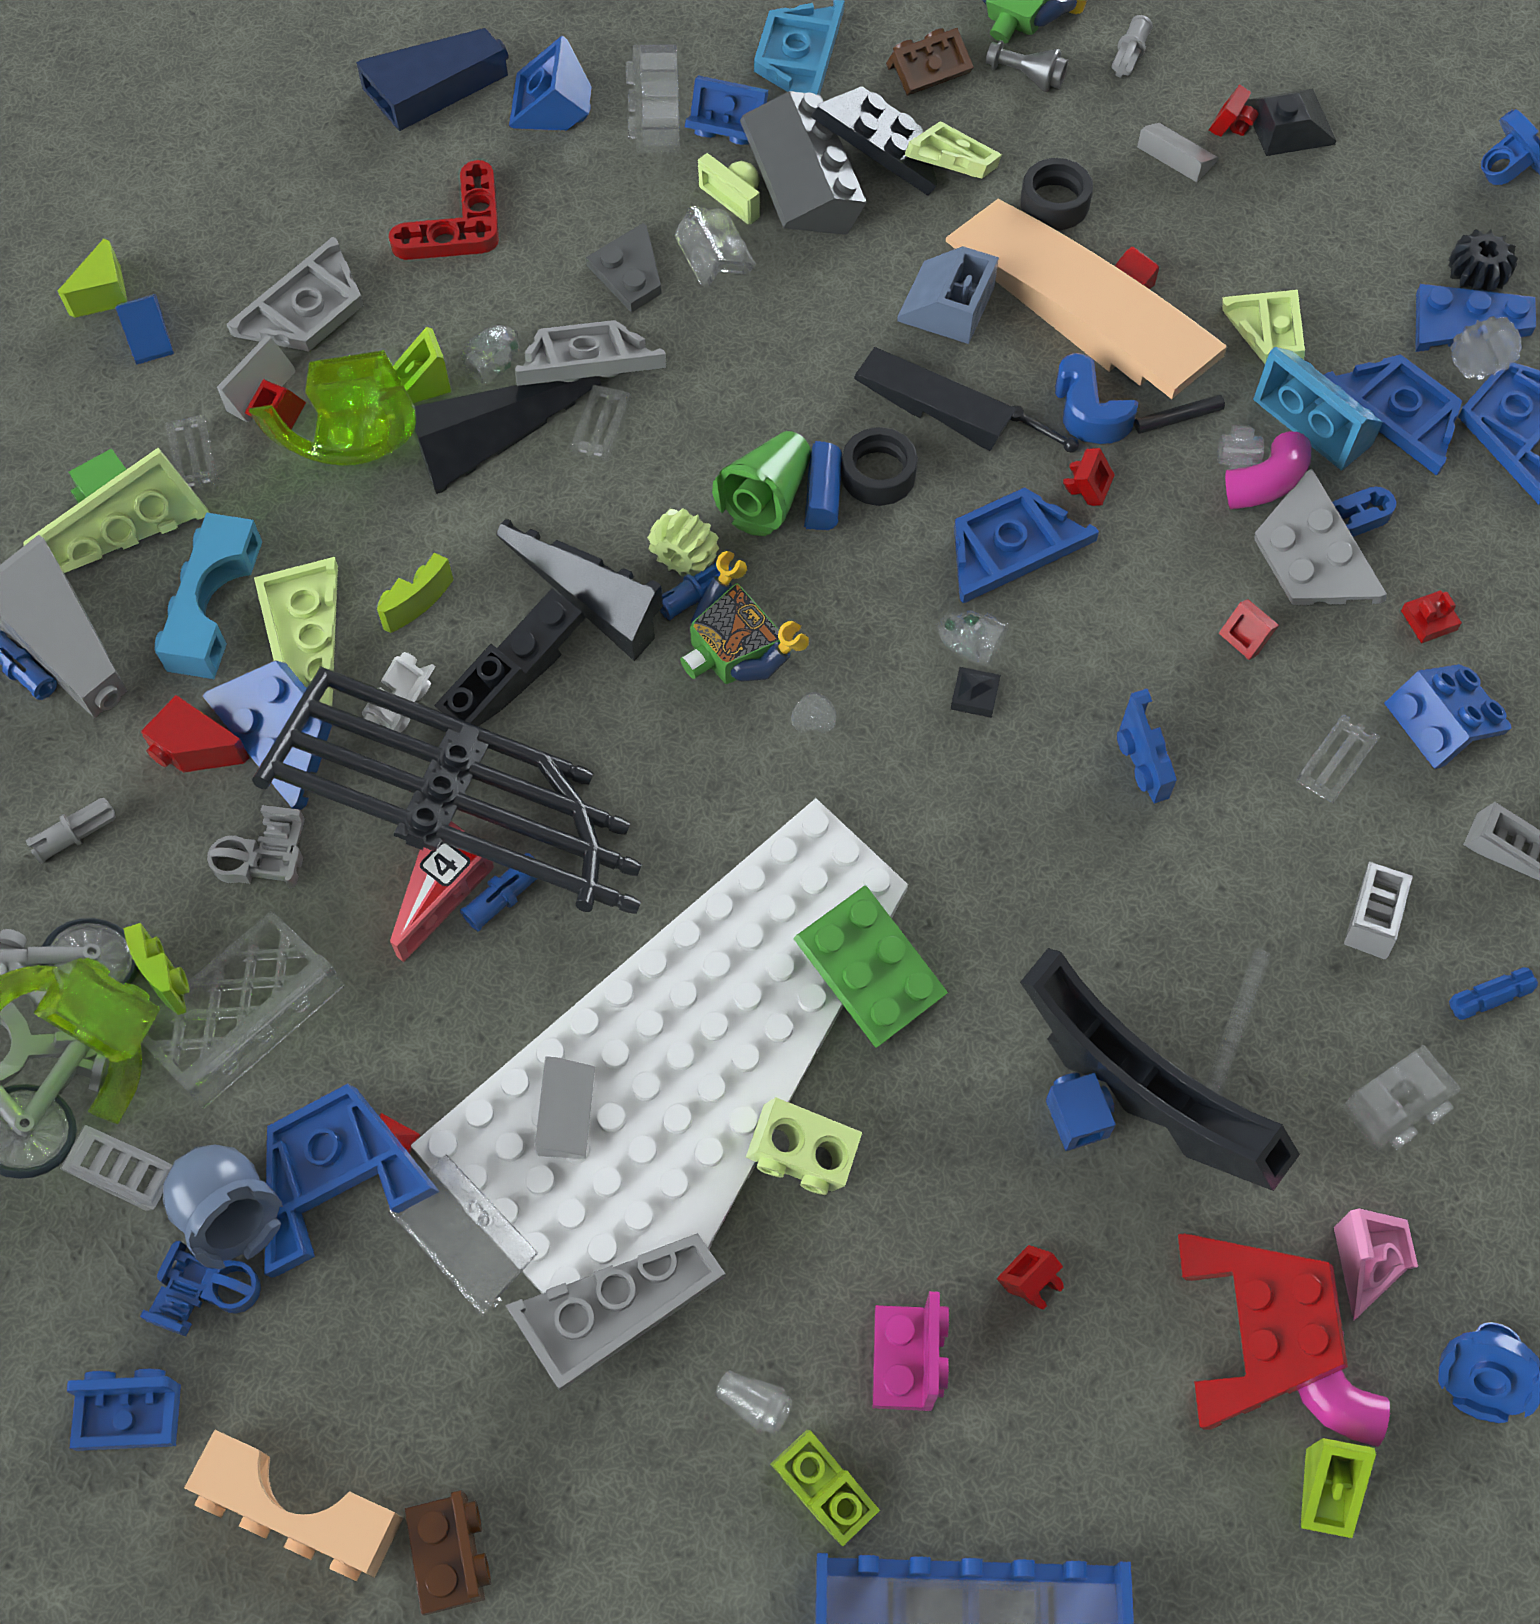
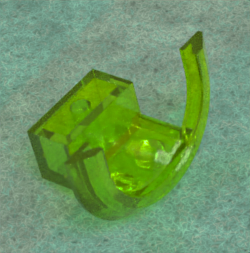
[249,350,416,465]
[0,958,161,1124]

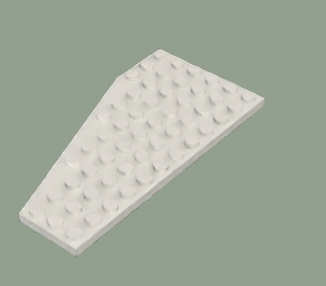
[411,798,908,1294]

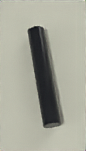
[1134,395,1225,434]

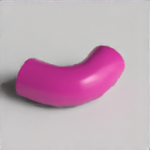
[1225,431,1311,510]
[1297,1332,1390,1447]

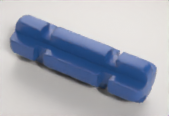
[1449,967,1538,1020]

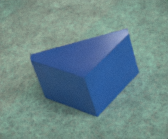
[115,294,174,365]

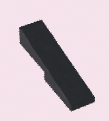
[854,347,1017,451]

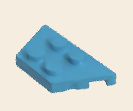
[754,0,845,95]

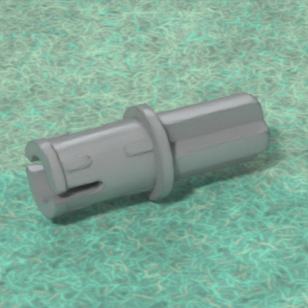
[1112,15,1153,78]
[26,798,116,864]

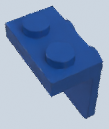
[1384,664,1511,769]

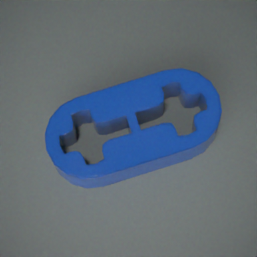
[1332,486,1396,537]

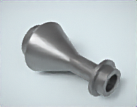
[986,40,1068,92]

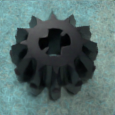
[1448,229,1518,292]

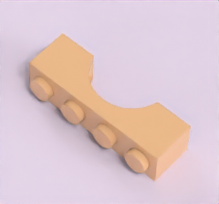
[184,1430,403,1581]

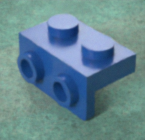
[685,76,769,145]
[67,1369,181,1451]

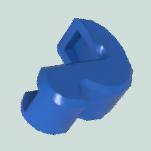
[1055,353,1139,444]

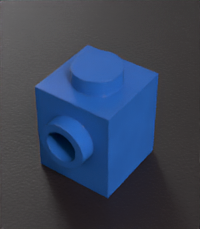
[1046,1072,1116,1151]

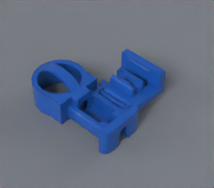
[140,1241,261,1337]

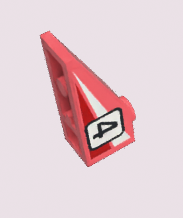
[390,821,494,962]

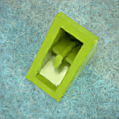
[58,239,128,318]
[383,327,452,408]
[1301,1438,1376,1538]

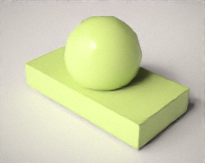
[698,153,760,224]

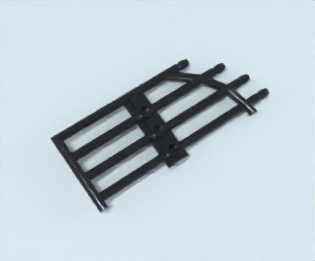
[252,666,642,914]

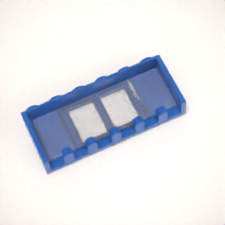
[815,1553,1134,1624]

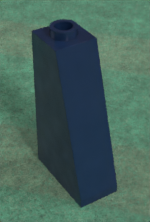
[356,28,509,131]

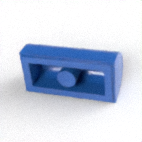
[804,441,842,530]

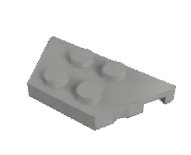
[227,237,364,352]
[515,320,666,386]
[1255,469,1387,605]

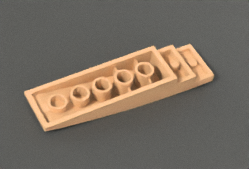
[946,199,1227,399]

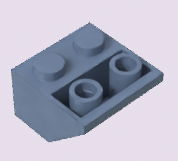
[897,246,999,344]

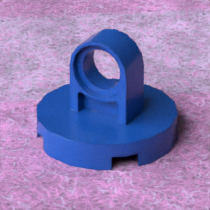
[1481,109,1540,185]
[1438,1322,1540,1423]

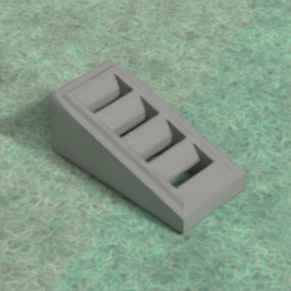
[1463,802,1540,881]
[1344,862,1413,959]
[60,1125,173,1211]

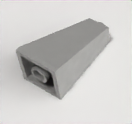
[0,535,127,718]

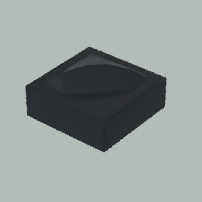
[950,667,1001,718]

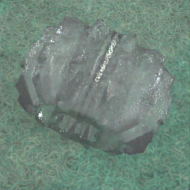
[1450,316,1523,380]

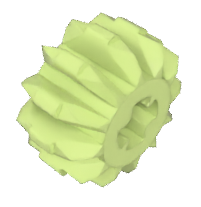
[647,508,719,577]

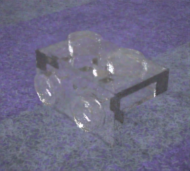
[675,206,756,287]

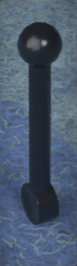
[1011,405,1079,453]

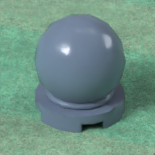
[163,1144,283,1269]

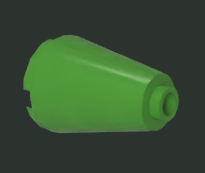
[712,431,811,536]

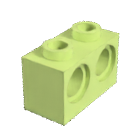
[746,1097,862,1195]

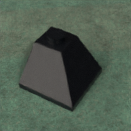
[1244,89,1336,156]

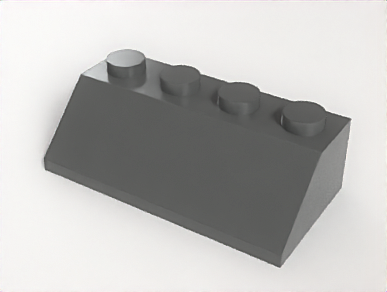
[740,91,867,235]

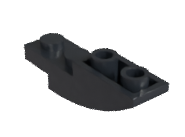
[434,588,585,726]

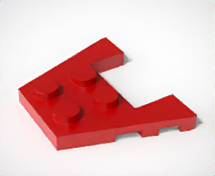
[1178,1233,1348,1430]

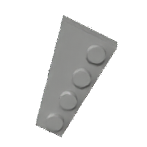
[505,1233,725,1392]

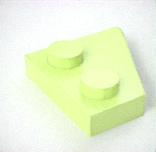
[905,121,1002,179]
[1222,290,1305,364]

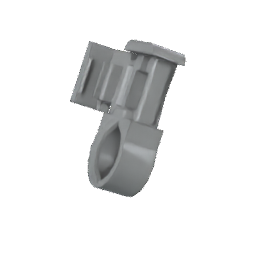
[207,805,305,889]

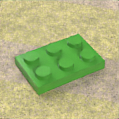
[793,885,948,1048]

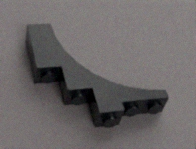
[1020,948,1300,1191]

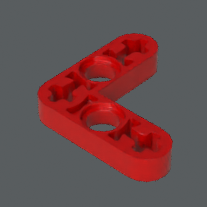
[389,160,499,260]

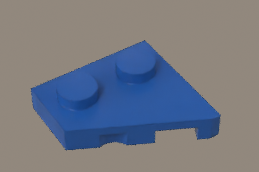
[1117,689,1177,803]

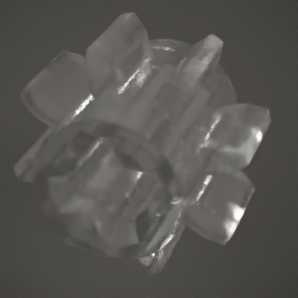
[1218,425,1264,470]

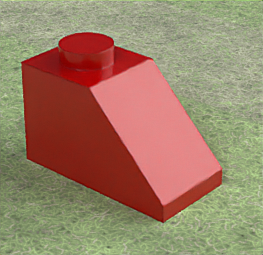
[141,695,250,773]

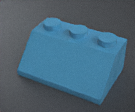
[1253,347,1383,471]

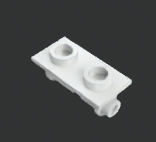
[362,652,435,733]

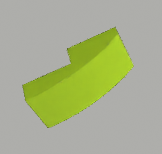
[377,553,454,633]
[123,923,190,1015]
[770,1430,880,1546]

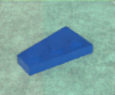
[1416,284,1536,352]

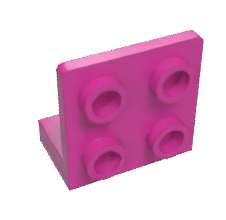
[872,1291,949,1411]

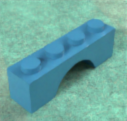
[155,513,262,679]

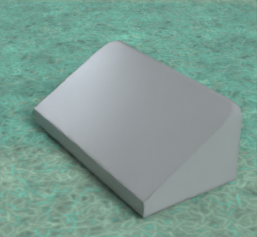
[1137,123,1219,182]
[217,335,295,422]
[535,1056,595,1159]

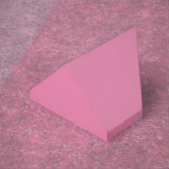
[1334,1208,1418,1321]

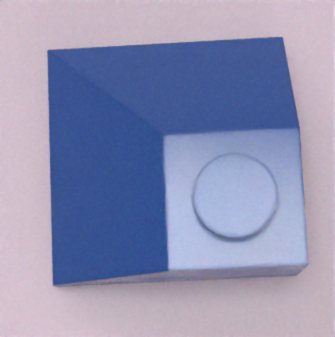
[509,36,592,130]

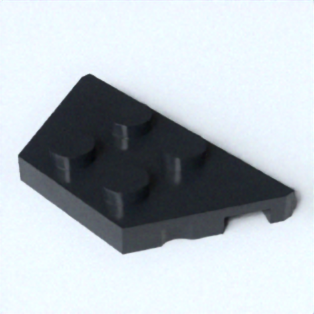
[811,86,937,196]

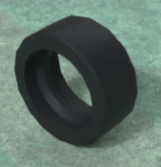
[1021,158,1093,230]
[841,427,918,506]

